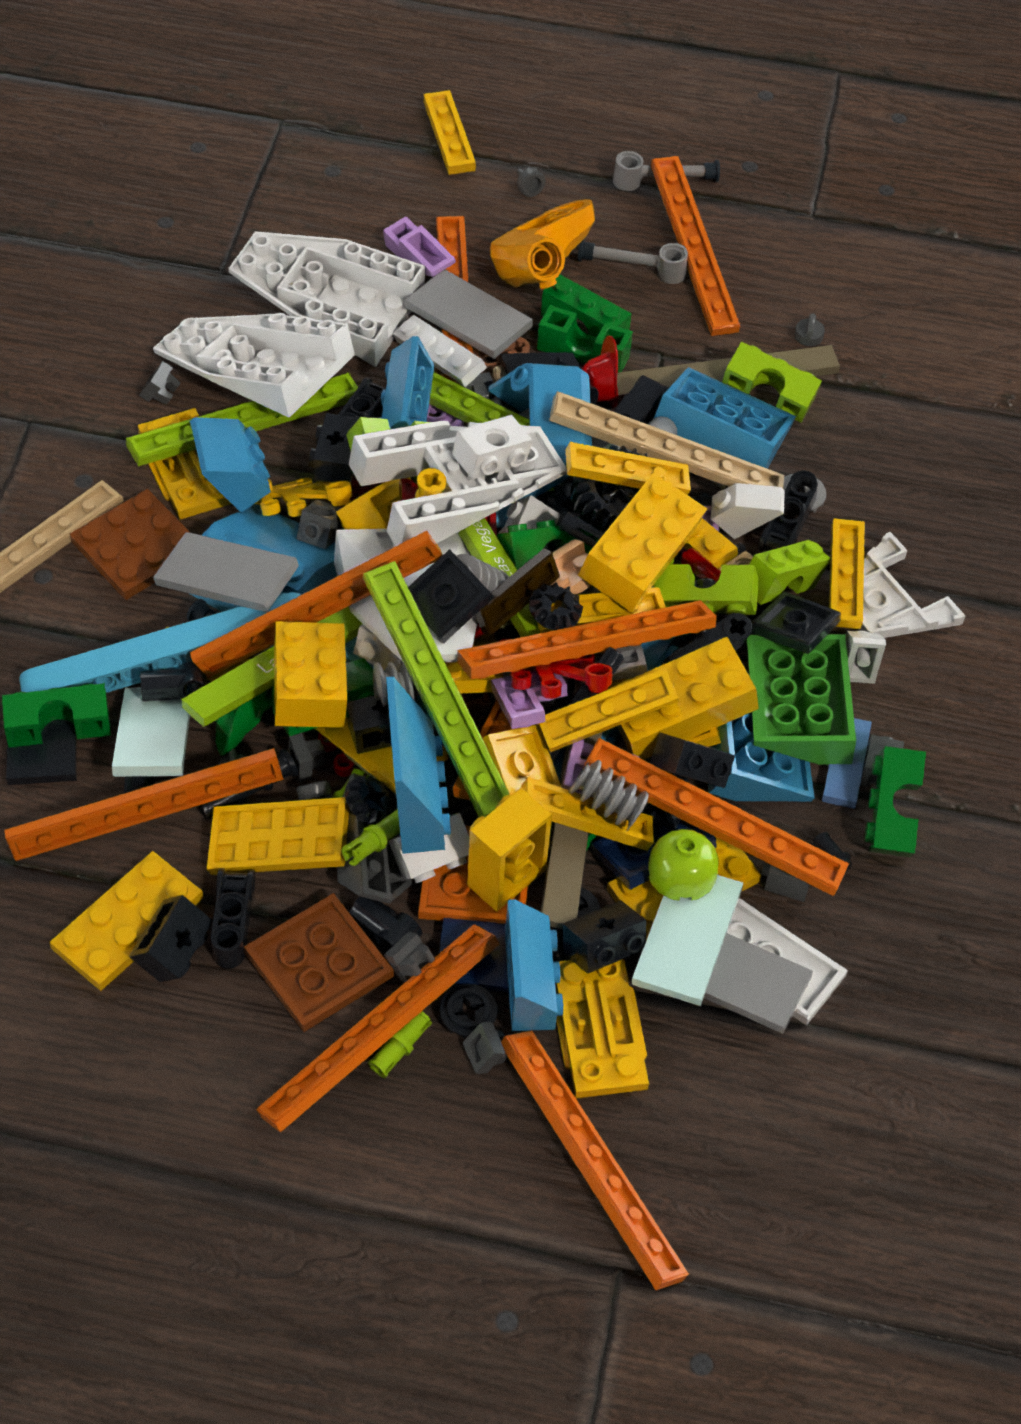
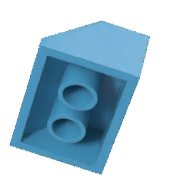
[379,336,435,429]
[190,417,271,513]
[505,899,563,1031]

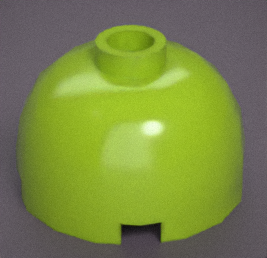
[648,829,719,901]

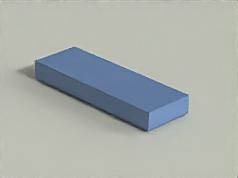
[822,718,872,809]

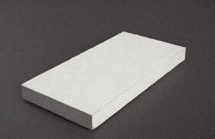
[727,898,848,1026]

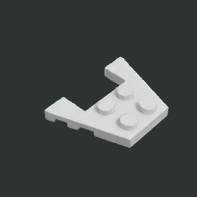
[859,532,965,638]

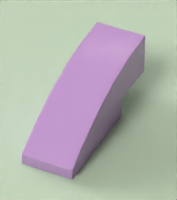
[383,216,456,277]

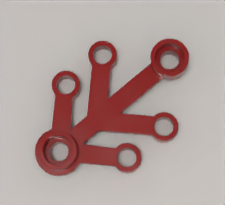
[498,638,612,699]

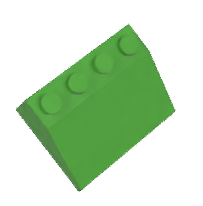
[746,634,856,765]

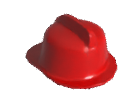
[582,336,618,408]

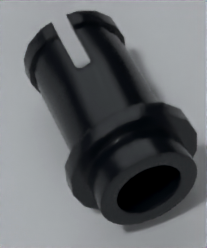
[811,832,852,873]

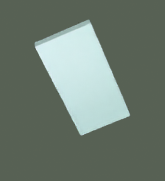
[112,687,190,777]
[632,875,743,1006]

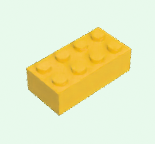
[578,472,707,612]
[608,637,759,760]

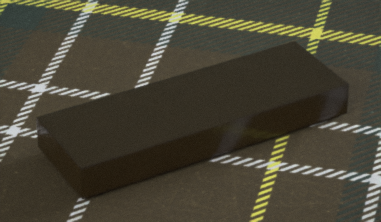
[476,548,560,636]

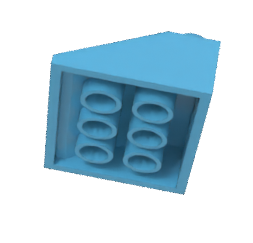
[654,367,796,469]
[202,504,338,595]
[707,671,815,802]
[386,676,451,854]

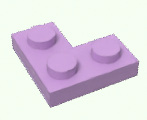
[491,671,567,729]

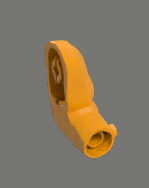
[489,199,595,289]

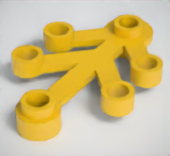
[254,478,352,517]

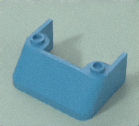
[488,363,592,499]

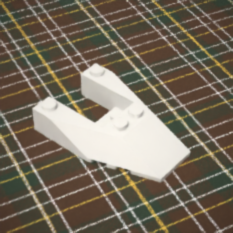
[349,421,567,547]

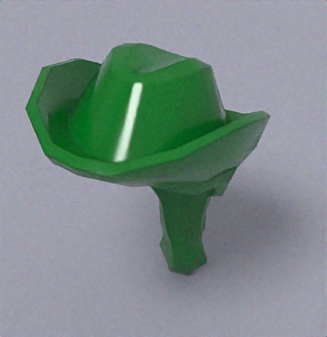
[215,688,273,756]

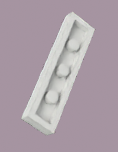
[393,315,487,387]

